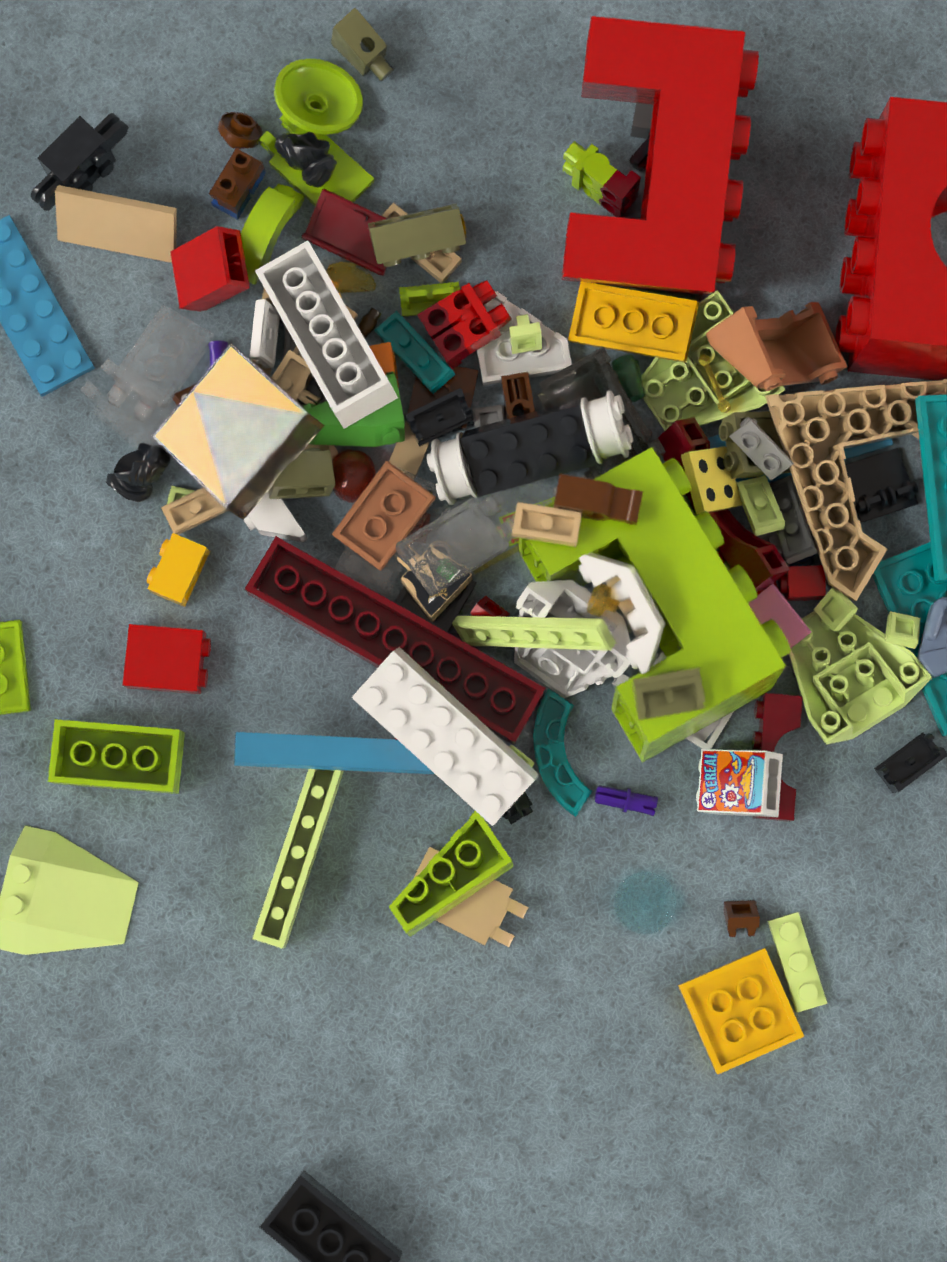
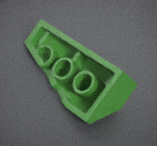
[276,373,405,447]

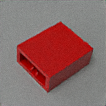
[170,226,250,312]
[122,624,211,694]

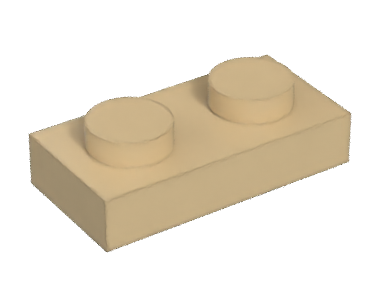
[512,502,582,547]

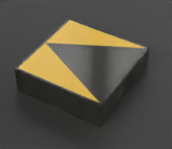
[151,343,325,520]

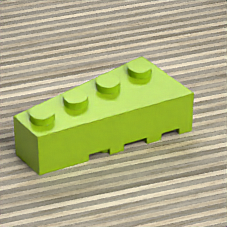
[388,811,514,937]

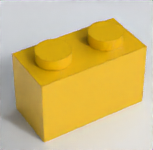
[146,533,210,607]

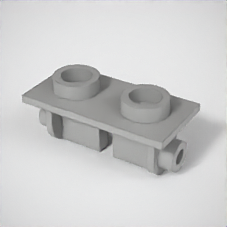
[729,417,794,480]

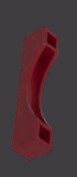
[654,417,790,592]

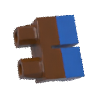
[209,148,266,220]

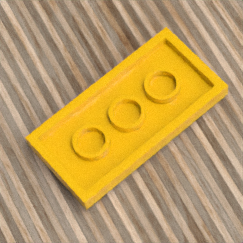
[568,282,699,363]

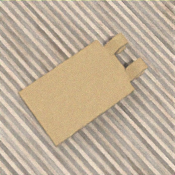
[413,847,528,947]

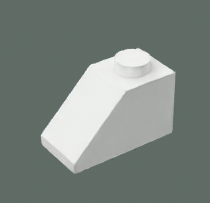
[241,487,307,542]

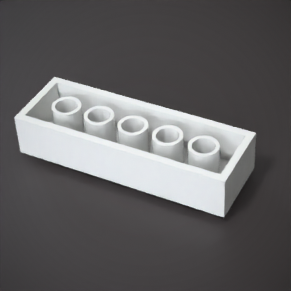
[255,240,398,429]
[351,647,538,826]

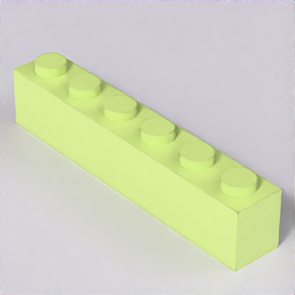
[252,769,344,949]

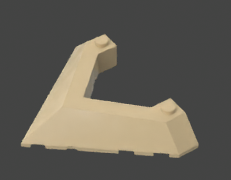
[765,379,947,601]

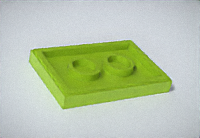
[0,620,31,715]

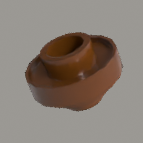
[218,112,263,149]

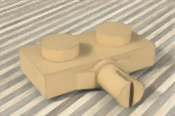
[262,350,321,416]

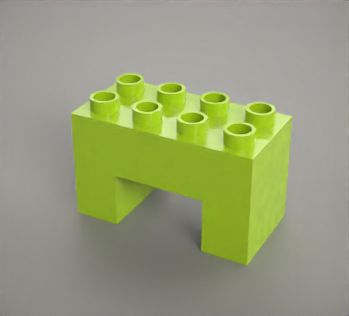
[519,447,791,763]

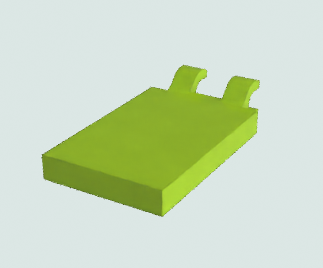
[259,115,375,206]

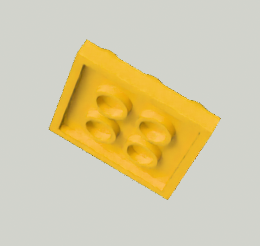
[678,948,804,1075]

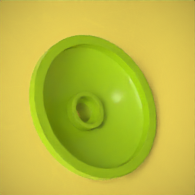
[274,59,363,134]

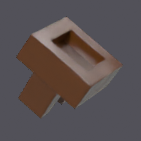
[724,900,760,937]

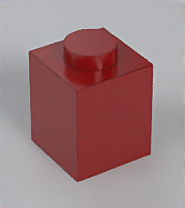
[778,565,826,601]

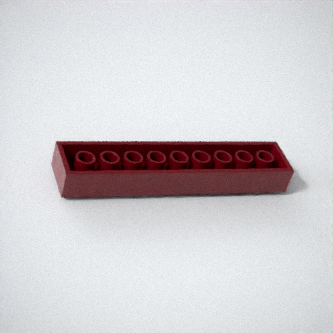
[245,536,546,745]

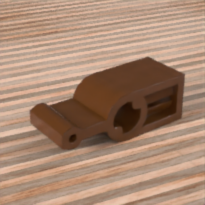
[501,372,535,419]
[554,474,643,525]

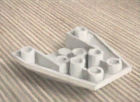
[579,553,665,674]

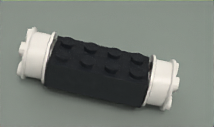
[427,390,633,505]

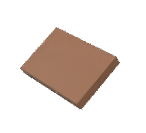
[331,461,436,572]

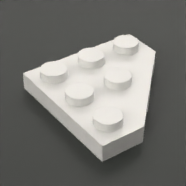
[477,291,572,386]

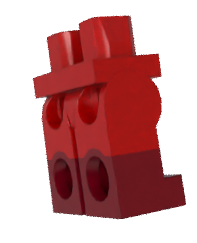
[417,280,512,370]

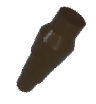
[358,307,381,338]

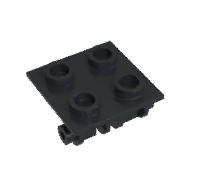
[845,448,919,523]

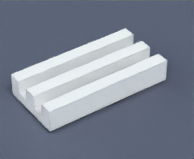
[249,299,280,369]

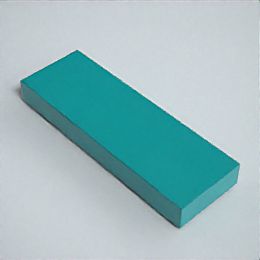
[374,310,456,394]

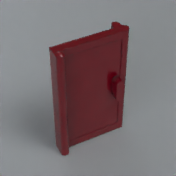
[301,188,388,276]

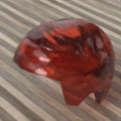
[332,449,376,503]

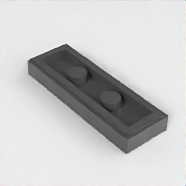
[770,475,818,564]

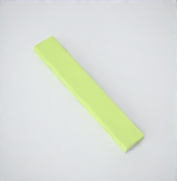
[452,616,616,651]

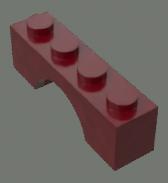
[752,693,803,822]

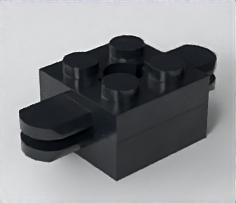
[30,113,128,211]

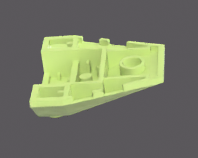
[0,826,139,955]

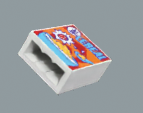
[696,749,783,817]

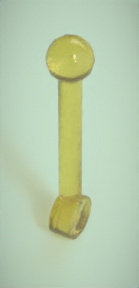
[699,354,731,413]
[472,545,519,574]

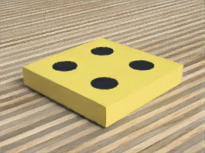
[681,446,742,515]

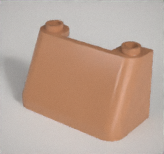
[706,302,847,391]

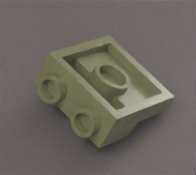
[719,411,791,479]

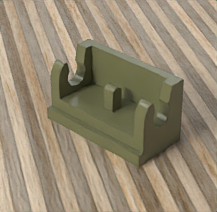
[632,668,705,721]

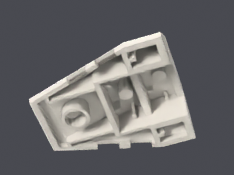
[514,580,630,698]

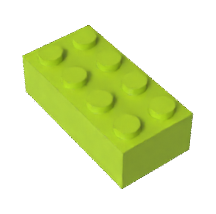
[48,719,185,794]

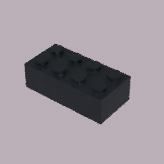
[259,1170,402,1262]

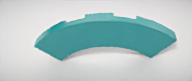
[533,688,592,817]

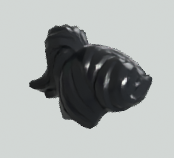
[275,132,337,188]
[106,442,171,502]

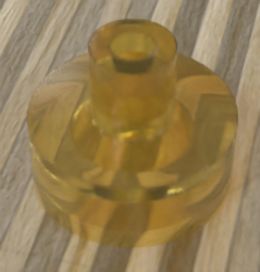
[587,583,619,617]

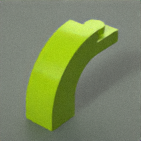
[241,183,305,285]

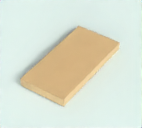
[55,185,177,263]

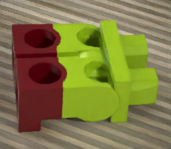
[563,141,641,218]

